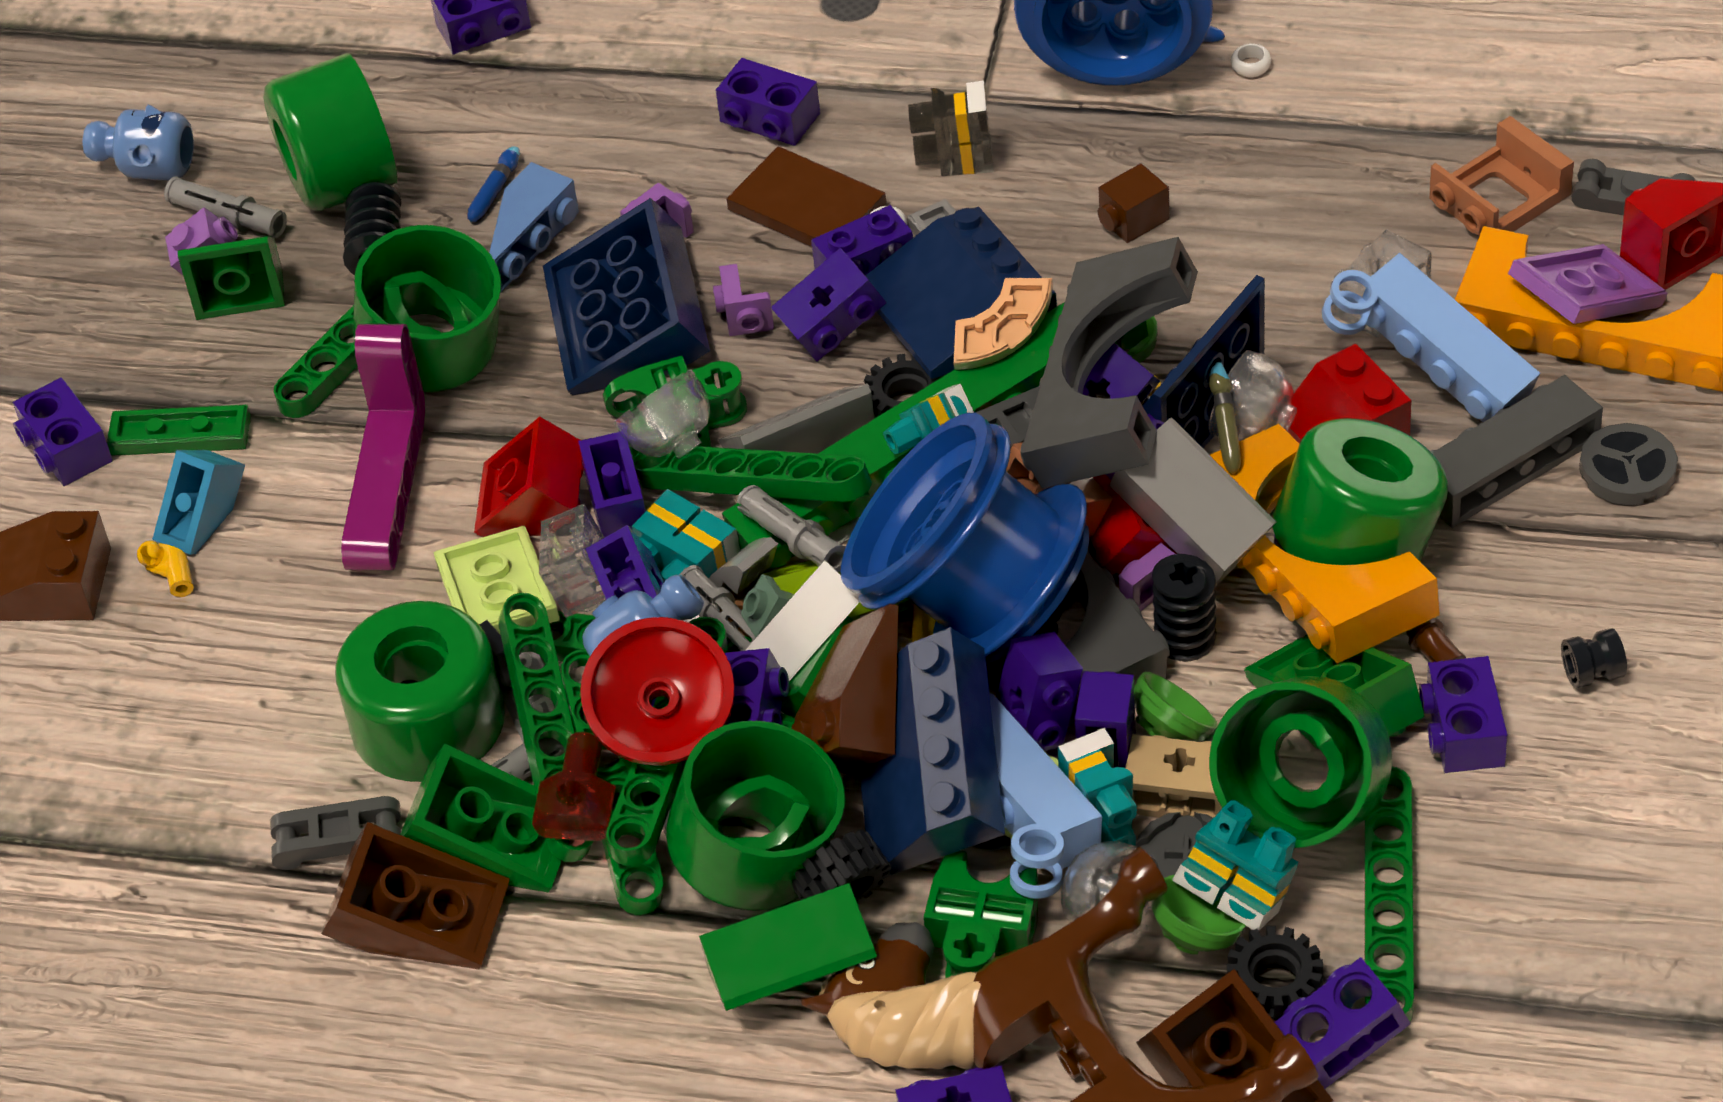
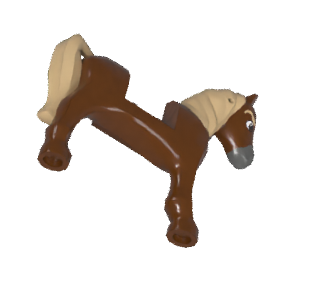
[801,847,1319,1102]

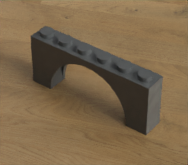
[1020,237,1198,488]
[1065,549,1170,726]

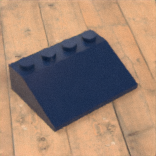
[543,198,710,396]
[865,206,1057,379]
[1142,275,1265,449]
[860,627,1005,876]

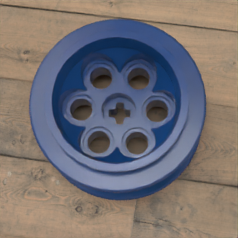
[1014,0,1213,86]
[840,413,1089,664]

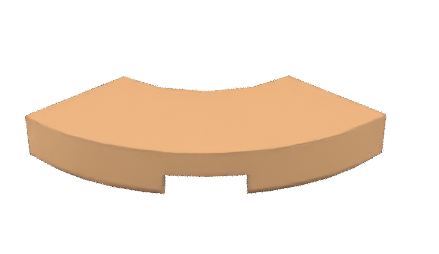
[954,278,1053,370]

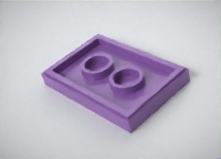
[1508,244,1668,324]

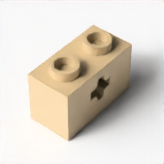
[1126,734,1222,818]

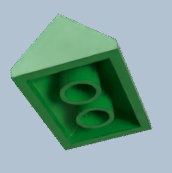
[699,883,877,1011]

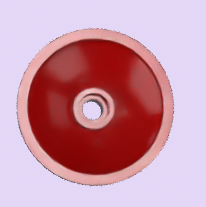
[580,617,735,765]

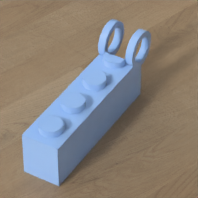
[1322,252,1541,422]
[989,694,1102,899]

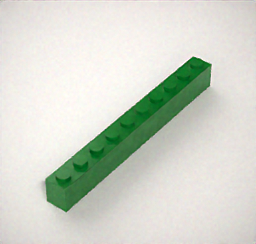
[722,302,1148,573]

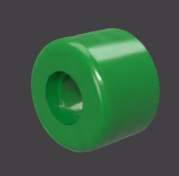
[263,53,398,211]
[353,225,501,392]
[1272,418,1448,565]
[335,601,505,782]
[1209,676,1392,848]
[666,721,845,911]

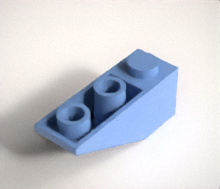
[489,162,579,293]

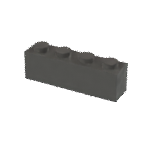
[1431,375,1603,528]

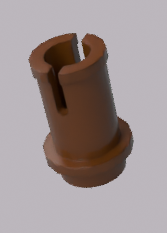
[1406,618,1466,662]

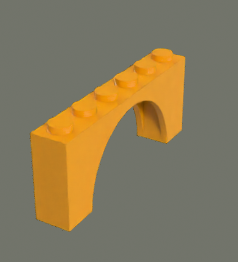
[1455,226,1723,392]
[1210,424,1440,664]

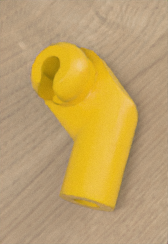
[137,540,194,597]

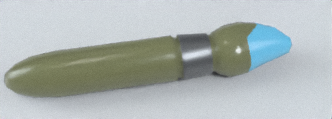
[1209,362,1241,474]

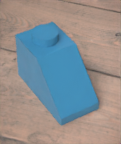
[152,450,245,555]

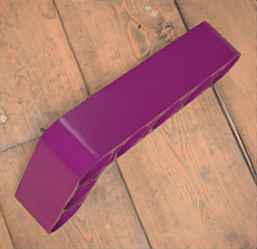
[341,324,425,570]

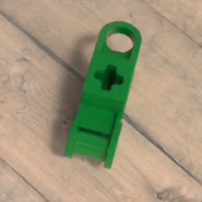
[603,355,747,459]
[923,851,1038,978]

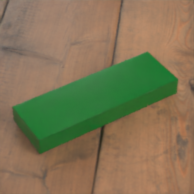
[107,405,251,456]

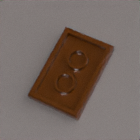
[726,146,887,247]

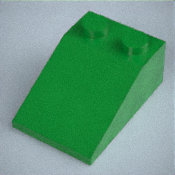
[1244,635,1425,750]
[400,743,574,893]

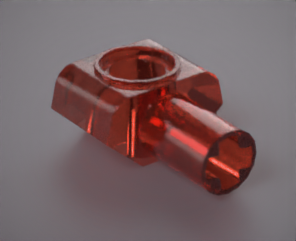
[532,732,615,841]

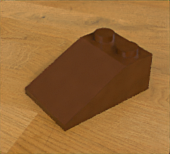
[0,511,111,621]
[791,604,898,774]
[321,822,510,969]
[1136,969,1334,1102]

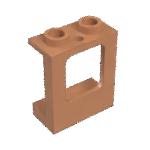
[1429,116,1574,236]

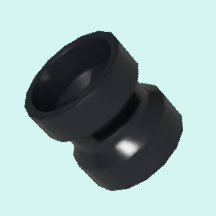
[1561,628,1627,688]

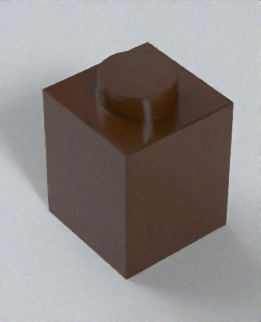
[1097,163,1170,243]

